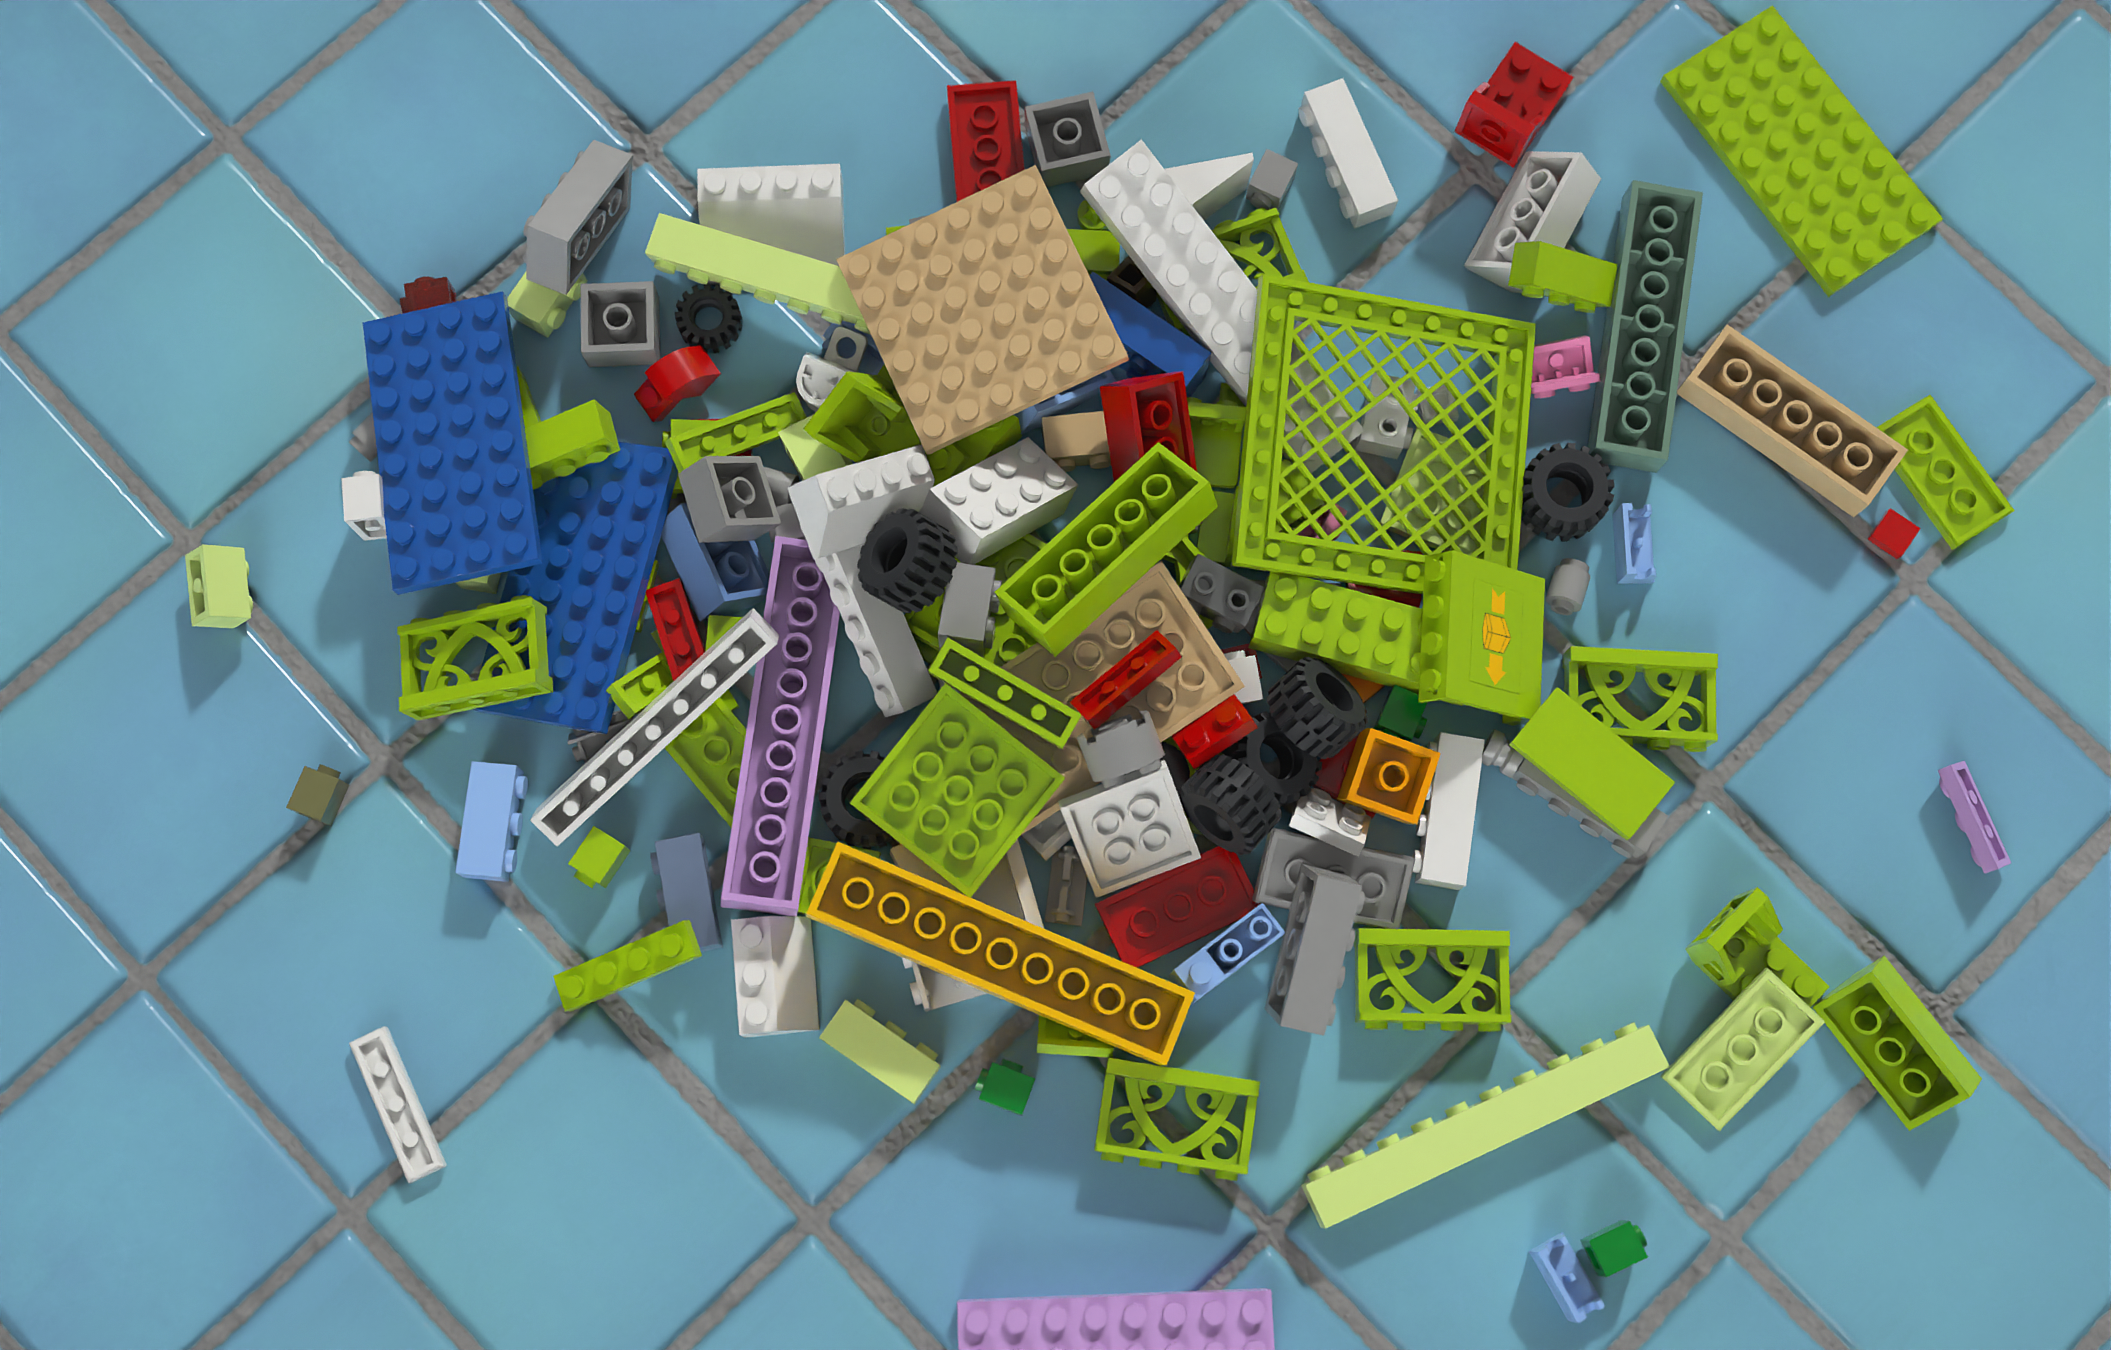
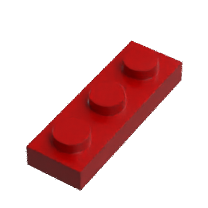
[646,578,705,681]
[1070,630,1182,730]

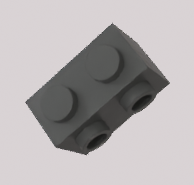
[1179,554,1264,634]

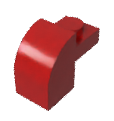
[634,346,721,422]

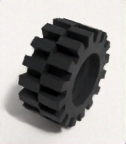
[675,283,742,354]

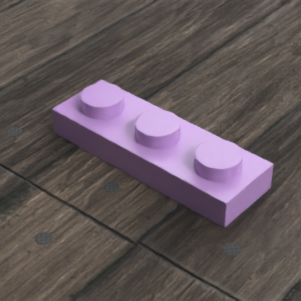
[1938,761,2011,874]

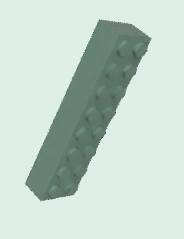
[1587,180,1703,473]

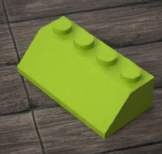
[1812,955,1982,1131]

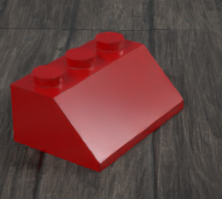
[1100,371,1197,482]

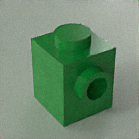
[1373,684,1427,742]
[975,1058,1036,1116]
[1580,1220,1648,1277]

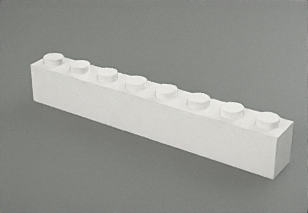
[530,608,779,847]

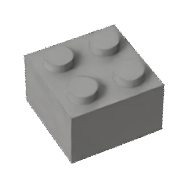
[1024,92,1111,187]
[581,281,660,367]
[678,456,781,543]
[938,562,1002,658]

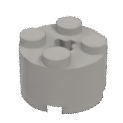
[1077,710,1165,788]

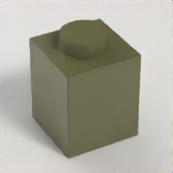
[286,764,349,826]

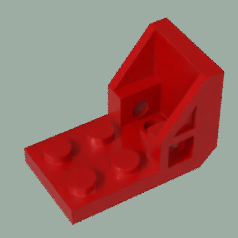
[1454,42,1574,168]

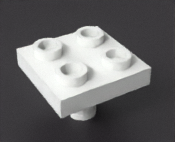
[1289,788,1371,857]

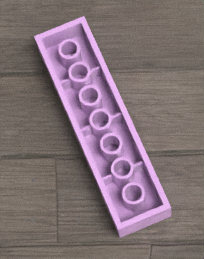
[957,1288,1275,1350]

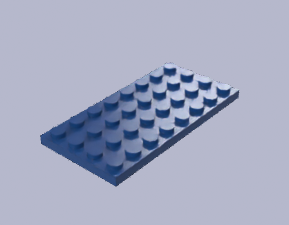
[363,291,543,595]
[473,442,678,735]

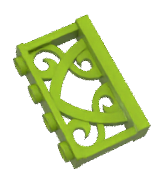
[1157,208,1309,337]
[397,595,553,720]
[1562,646,1718,752]
[1354,928,1512,1032]
[1094,1058,1260,1181]

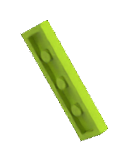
[665,392,807,473]
[553,920,702,1012]

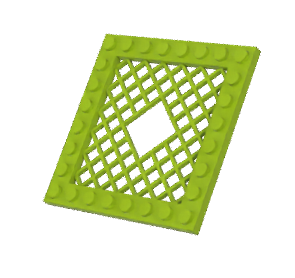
[1231,274,1536,595]

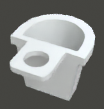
[796,327,868,412]

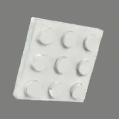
[1058,760,1201,898]

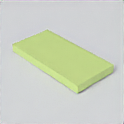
[1661,968,1825,1131]

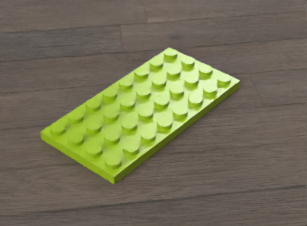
[1660,5,1943,297]

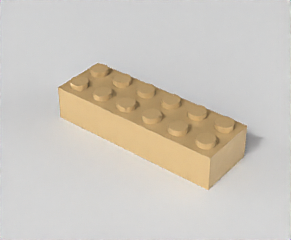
[1677,325,1908,517]

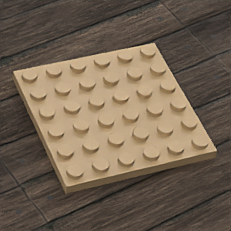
[836,165,1129,455]

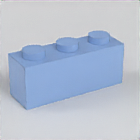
[455,761,528,882]

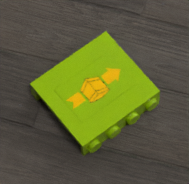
[1418,550,1545,726]

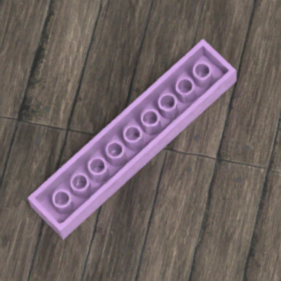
[721,536,840,917]

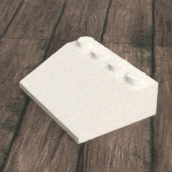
[697,164,845,285]

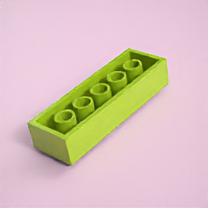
[995,442,1218,657]
[1248,571,1464,706]

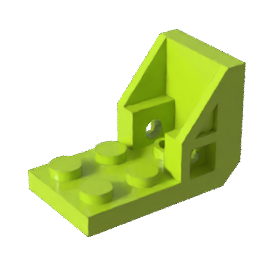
[803,371,971,487]
[1685,887,1830,1008]

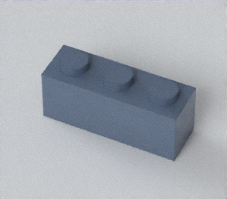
[650,833,723,952]

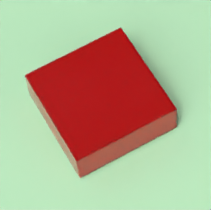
[1867,508,1921,560]

